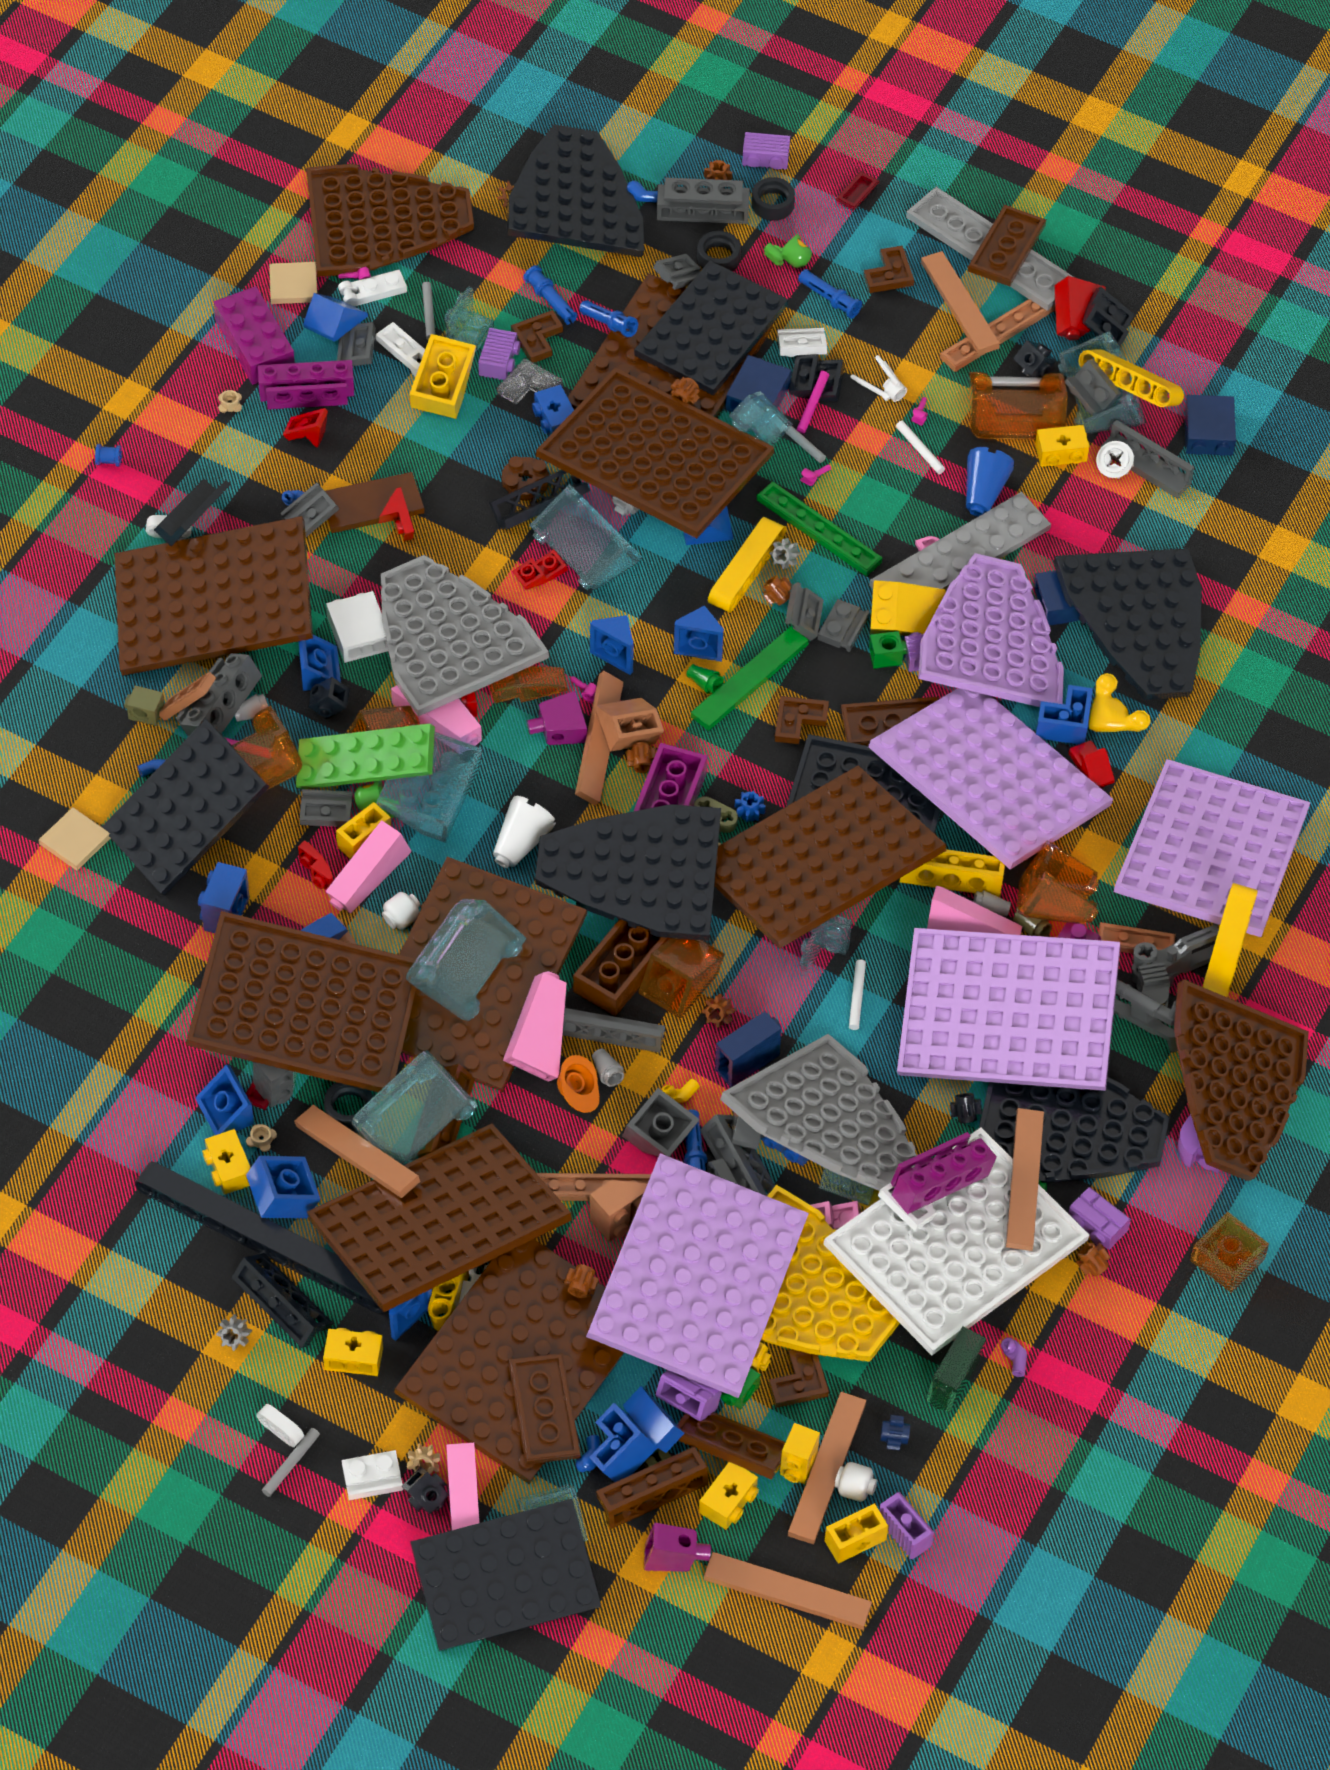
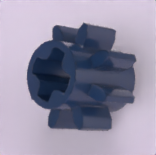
[880,1415,910,1450]

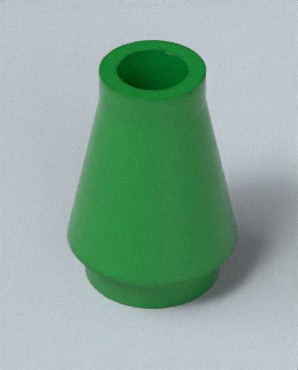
[686,664,724,694]

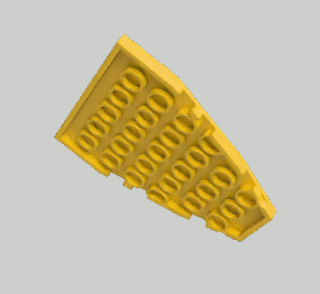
[761,1185,900,1362]

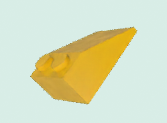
[409,334,476,419]
[870,580,946,636]

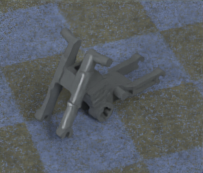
[1114,923,1219,1053]

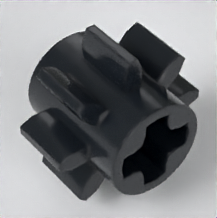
[950,1093,982,1123]

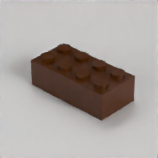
[573,919,674,1017]

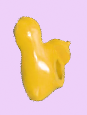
[1088,673,1151,732]

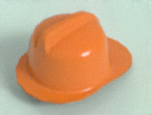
[557,1055,599,1113]

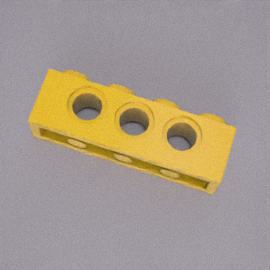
[900,849,1005,897]

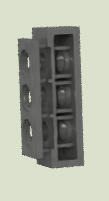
[657,178,750,224]
[176,653,262,737]

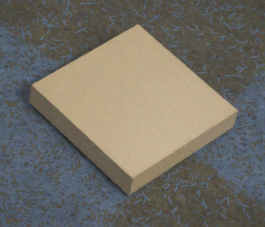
[269,262,317,304]
[39,807,111,871]

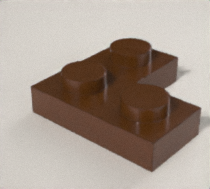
[863,246,914,293]
[511,310,563,364]
[775,696,829,744]
[769,1349,829,1408]

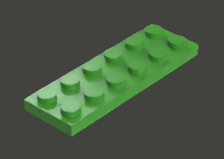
[296,724,435,790]

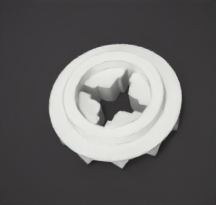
[1096,441,1134,479]

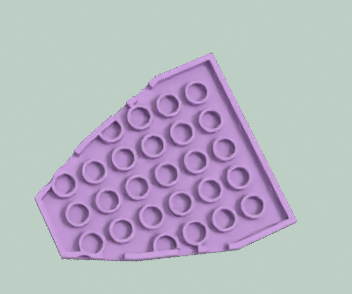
[918,553,1064,707]

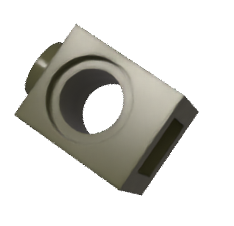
[124,686,164,726]

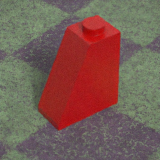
[1054,276,1106,340]

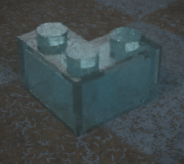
[729,391,793,446]

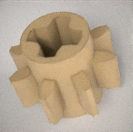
[407,1443,440,1474]

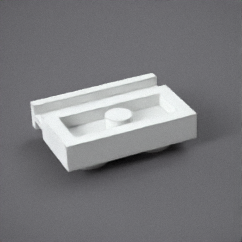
[777,328,827,357]
[342,1450,403,1500]

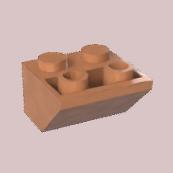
[595,698,664,752]
[590,1180,647,1242]

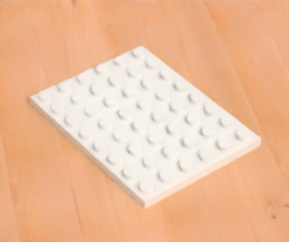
[824,1128,1089,1355]

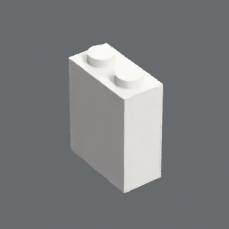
[326,591,388,663]

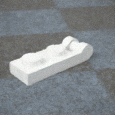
[338,269,407,306]
[376,322,425,377]

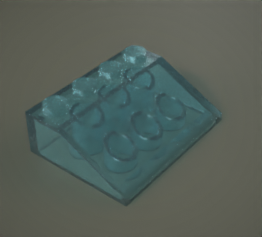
[377,724,483,843]

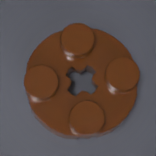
[502,456,549,500]

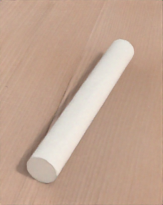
[896,421,945,474]
[849,960,866,1030]

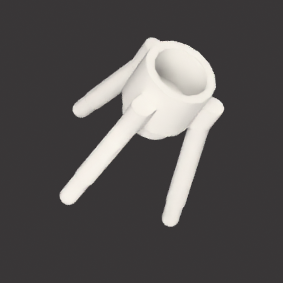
[850,355,907,402]

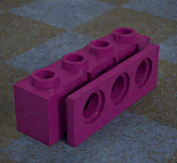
[258,360,354,409]
[891,1132,997,1214]

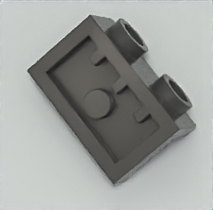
[1065,359,1122,416]

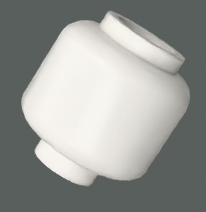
[382,892,421,930]
[835,1462,877,1502]

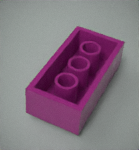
[213,286,295,385]
[634,743,708,811]

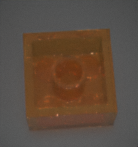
[1190,1212,1269,1293]

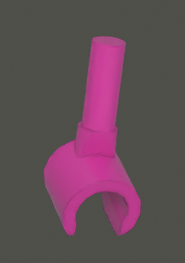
[338,267,371,280]
[911,397,928,426]
[800,464,831,486]
[570,676,596,703]

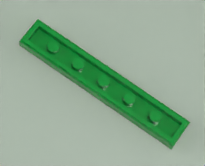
[757,481,882,577]
[691,626,809,731]

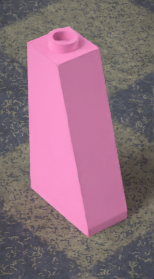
[391,685,482,752]
[326,820,411,913]
[927,886,1023,935]
[503,972,567,1082]
[446,1443,479,1530]

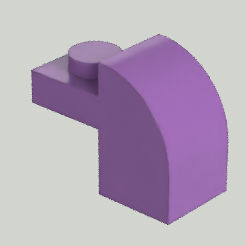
[1177,1114,1220,1174]

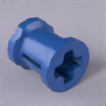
[95,444,122,467]

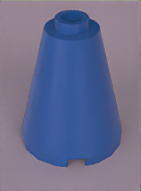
[966,447,1014,517]

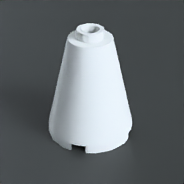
[493,796,556,868]

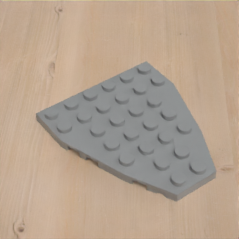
[381,555,549,716]
[720,1034,917,1191]

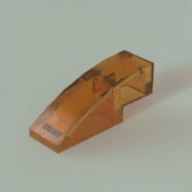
[489,666,568,703]

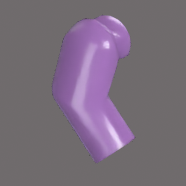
[1001,1338,1027,1377]

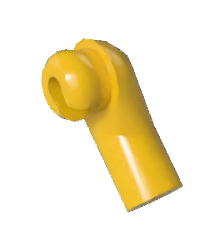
[661,1079,700,1103]

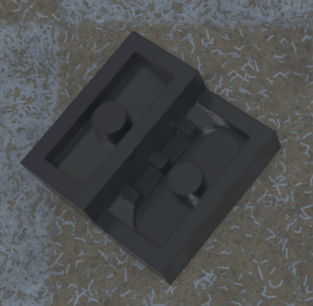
[1082,287,1135,351]
[789,354,845,401]

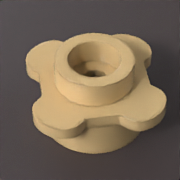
[218,390,242,413]
[246,1124,277,1152]

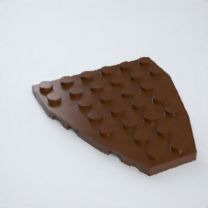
[306,164,474,277]
[1174,979,1309,1181]

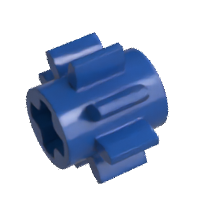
[735,791,766,822]

